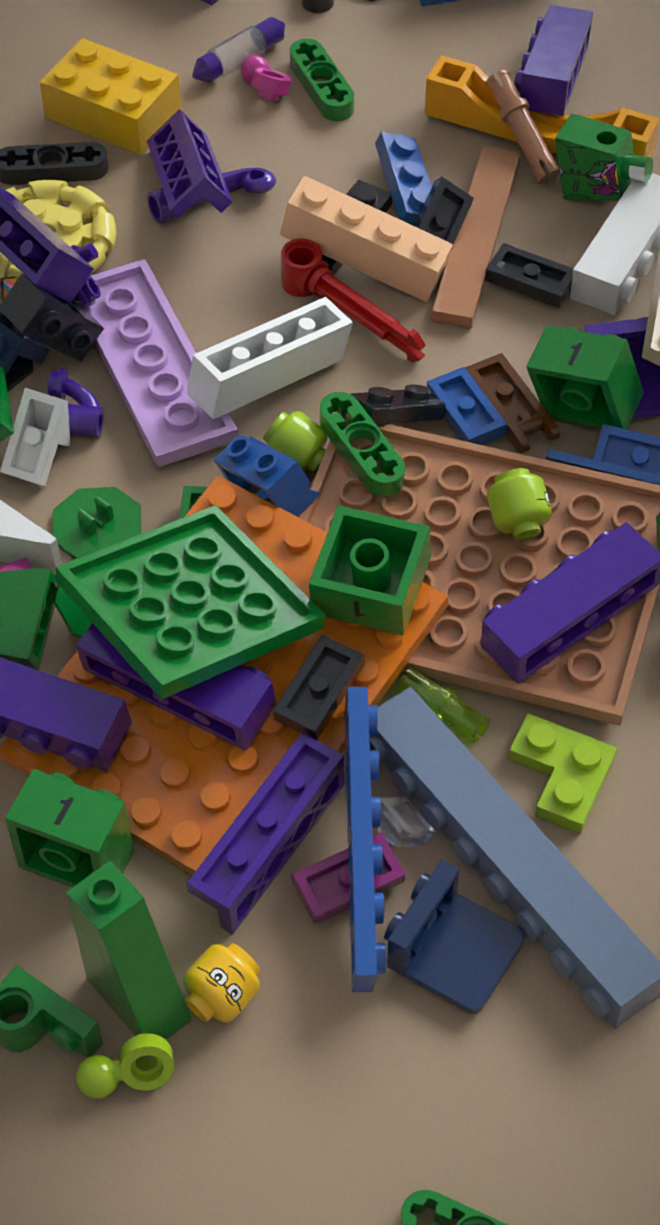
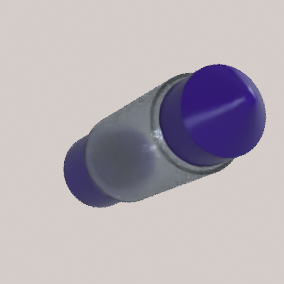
[192,17,285,83]

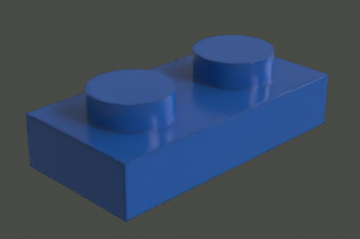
[427,367,507,445]

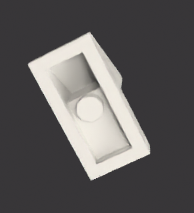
[0,388,70,486]

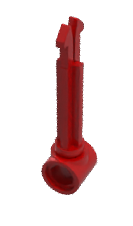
[281,238,426,362]

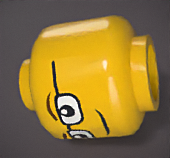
[183,943,261,1023]

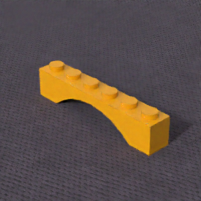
[425,55,660,157]

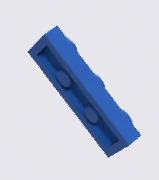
[375,132,432,226]

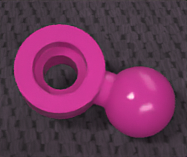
[240,55,292,100]

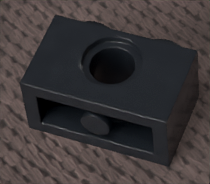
[0,273,104,362]

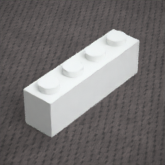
[570,173,660,316]
[186,297,353,419]

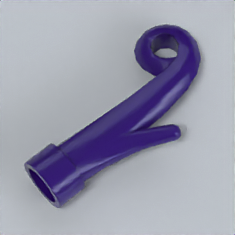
[147,168,276,223]

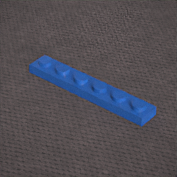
[344,687,386,992]

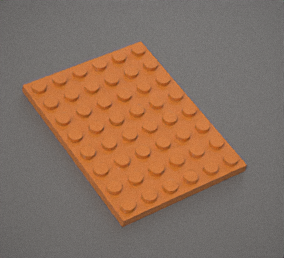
[0,475,449,875]

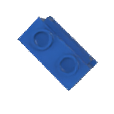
[214,434,320,517]

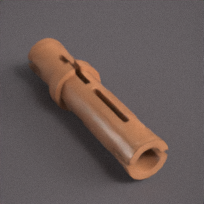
[486,69,560,184]

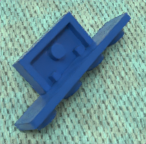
[545,424,660,485]

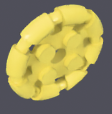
[0,180,117,281]

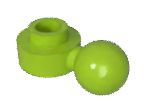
[76,1033,174,1099]

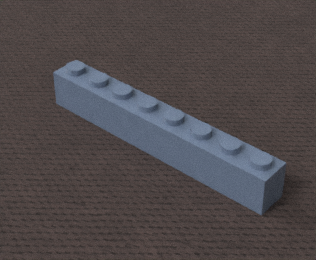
[369,686,660,1029]

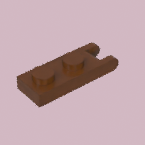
[465,353,560,454]

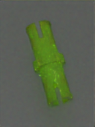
[396,667,490,744]

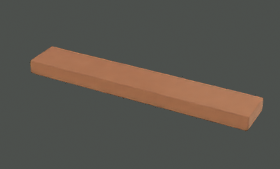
[432,146,521,328]

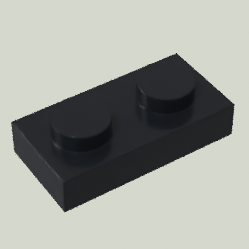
[414,177,474,244]
[485,243,574,308]
[350,384,446,425]
[273,635,365,740]

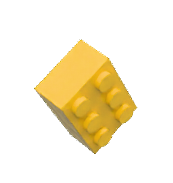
[40,38,182,155]

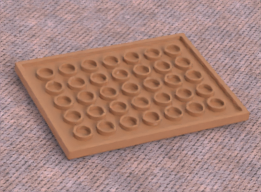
[299,415,660,726]

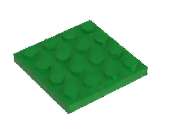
[55,505,326,700]

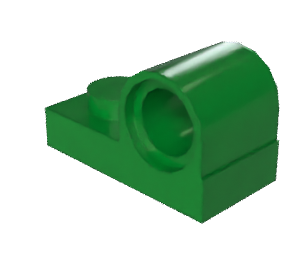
[0,965,103,1058]

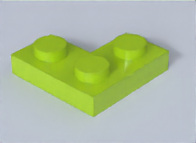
[508,713,618,834]

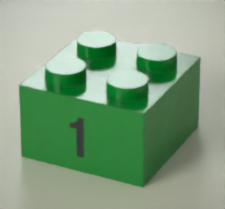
[526,325,644,429]
[309,505,431,636]
[5,769,134,887]

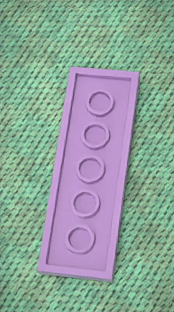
[75,259,238,468]

